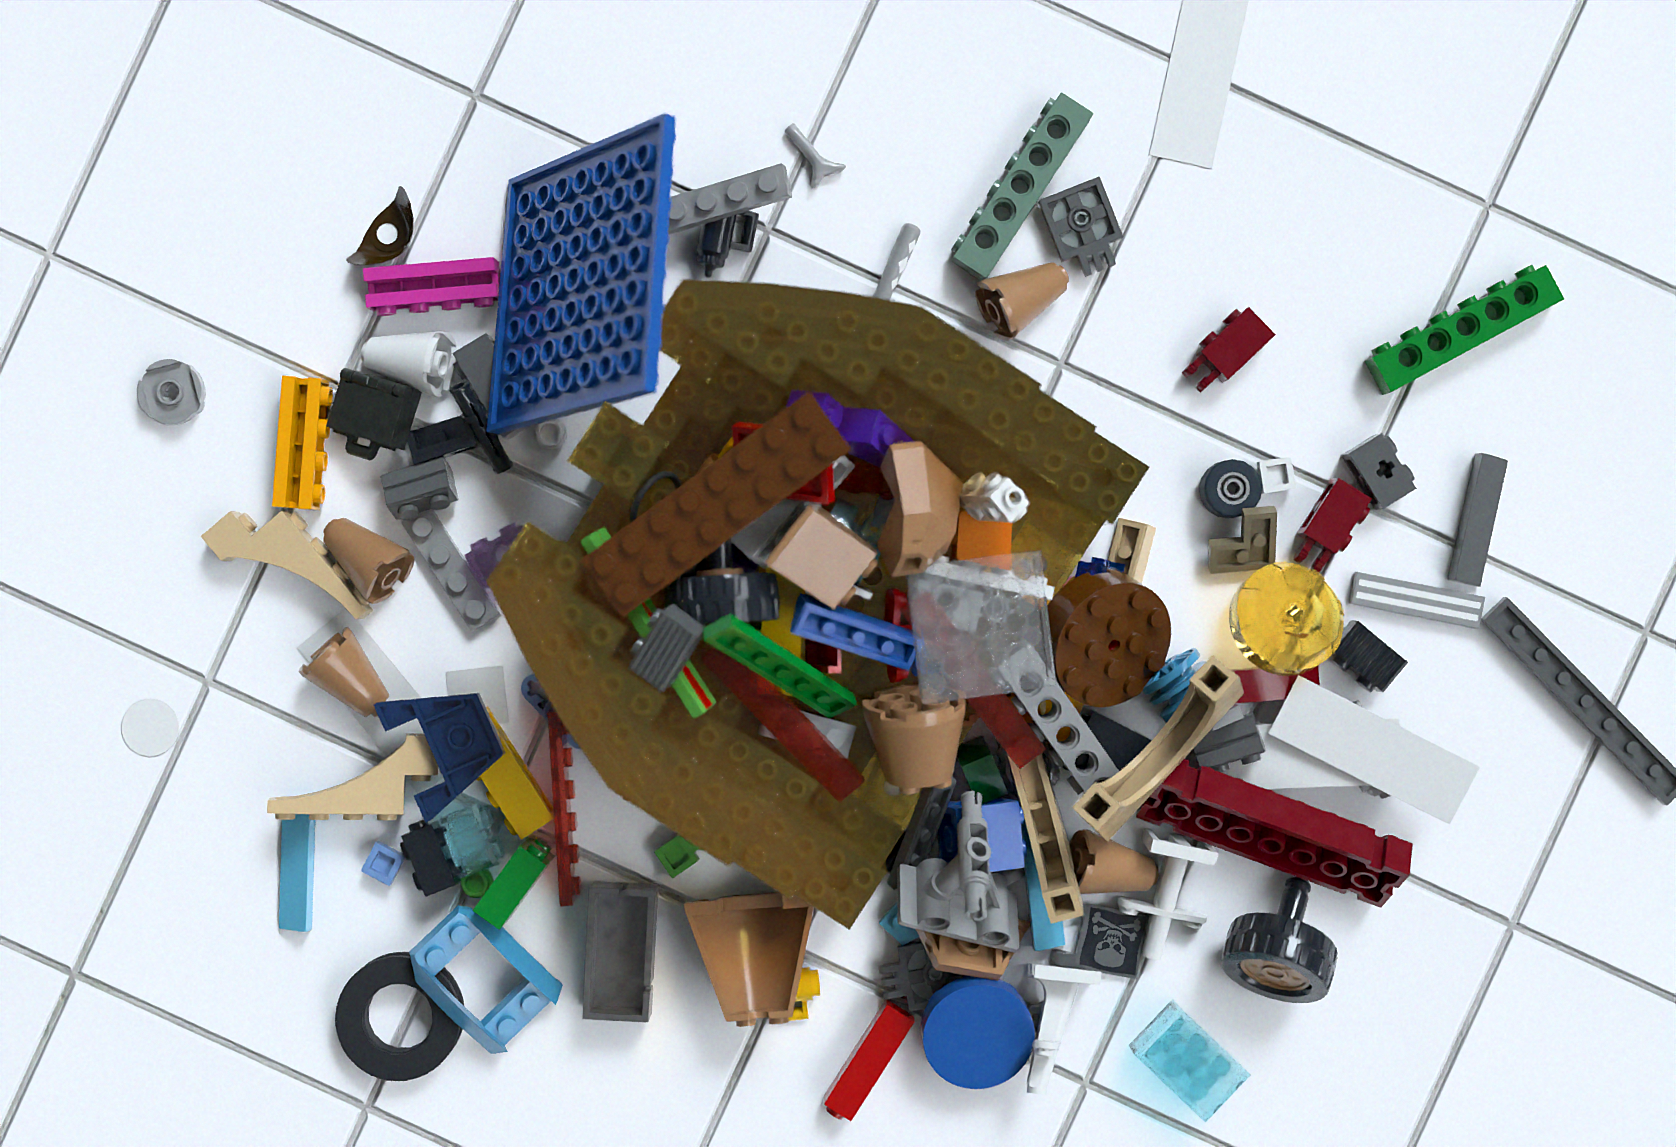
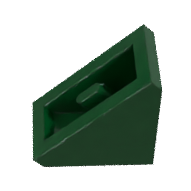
[956,736,1008,805]

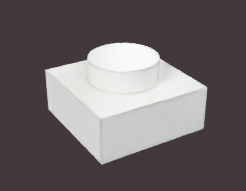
[1256,456,1296,494]

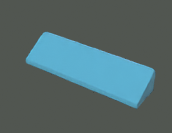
[279,814,315,932]
[1021,818,1065,951]

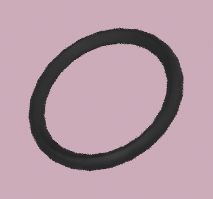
[629,471,681,523]

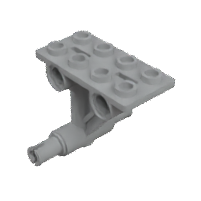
[897,791,1019,953]

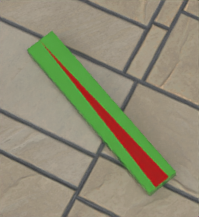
[580,527,717,719]

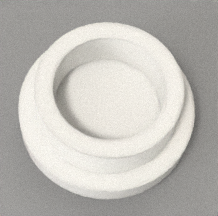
[534,419,567,450]

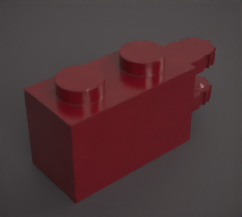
[1181,306,1276,393]
[1293,478,1372,575]

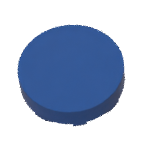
[920,975,1035,1089]

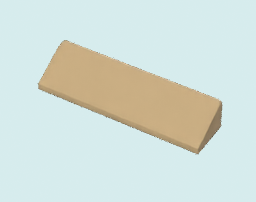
[1104,518,1156,583]

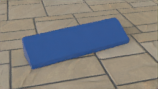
[790,593,923,671]

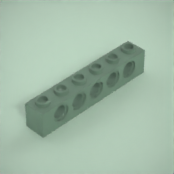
[951,92,1094,281]

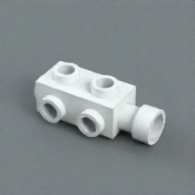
[959,472,1029,522]

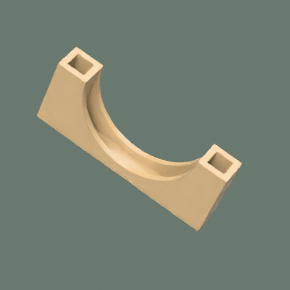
[1072,655,1244,842]

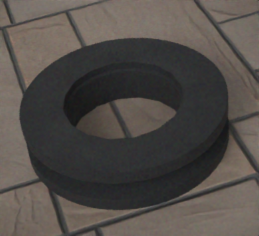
[335,951,465,1081]

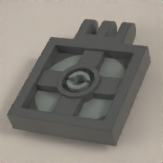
[1038,176,1124,277]
[878,941,965,1012]

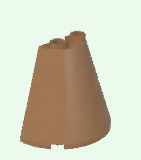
[684,891,816,1027]

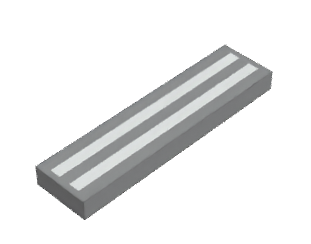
[1349,572,1485,629]

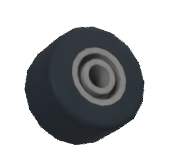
[1199,459,1262,519]

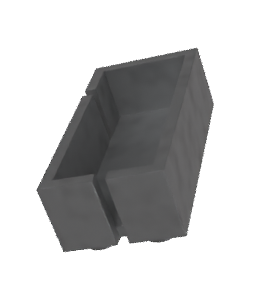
[582,881,659,1023]

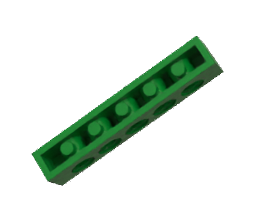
[1364,264,1565,395]

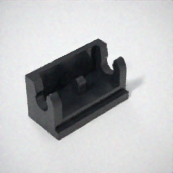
[407,415,480,465]

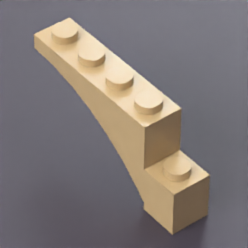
[200,511,374,620]
[267,733,438,821]
[1005,736,1084,924]

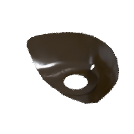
[346,186,414,265]

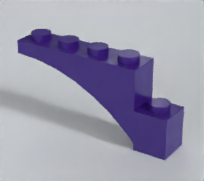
[786,390,915,468]

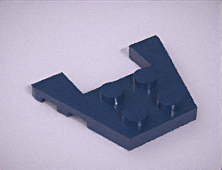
[373,693,506,823]

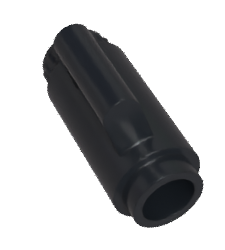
[696,211,759,278]

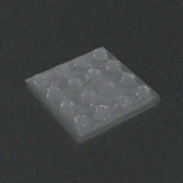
[906,550,1056,704]

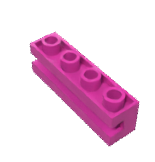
[363,257,500,316]

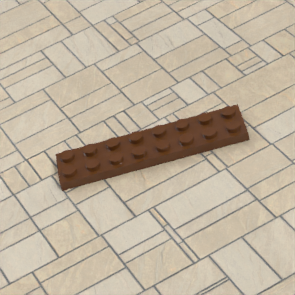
[581,391,852,617]

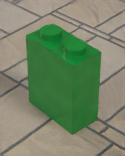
[472,837,555,930]

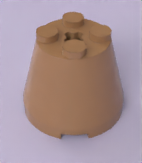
[862,684,965,794]

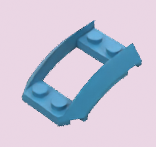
[409,905,563,1054]

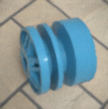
[1142,648,1206,723]

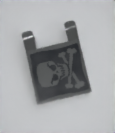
[1050,902,1149,979]

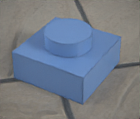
[361,841,405,886]

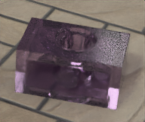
[464,522,529,590]

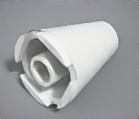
[361,331,457,397]

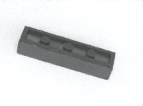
[1448,452,1508,587]

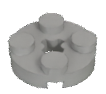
[137,359,206,425]

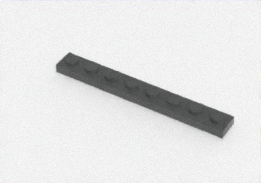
[1481,597,1676,806]

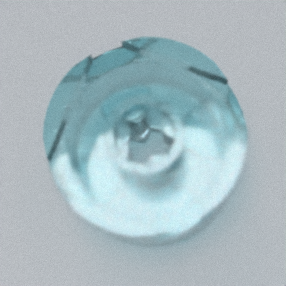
[440,803,506,878]

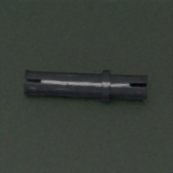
[449,380,513,474]

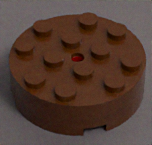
[1036,569,1171,707]

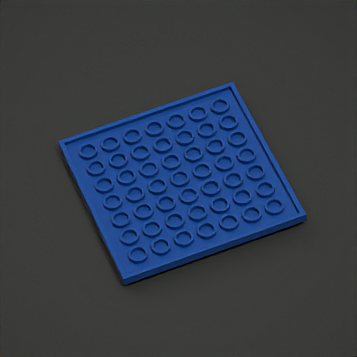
[487,113,677,434]

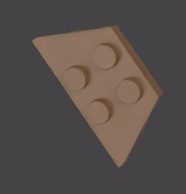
[916,919,1030,981]

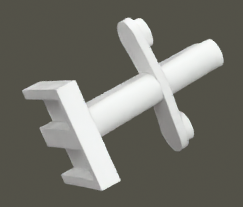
[1117,828,1219,960]
[1026,964,1102,1095]

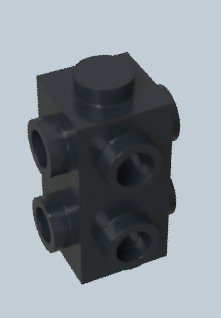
[400,819,463,897]

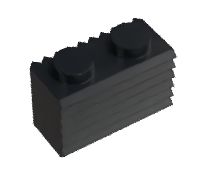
[1327,620,1408,693]

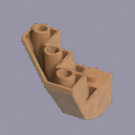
[876,441,963,577]

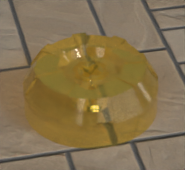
[1229,561,1345,676]

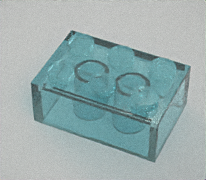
[1128,999,1251,1123]

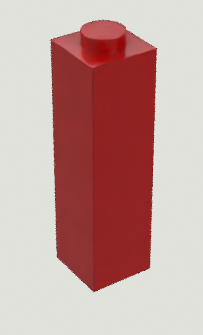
[824,999,915,1121]

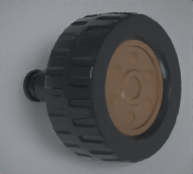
[663,539,780,626]
[1221,877,1338,1003]

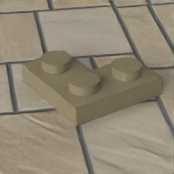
[1208,506,1278,574]

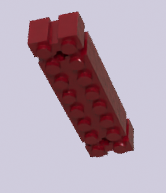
[1136,759,1413,908]

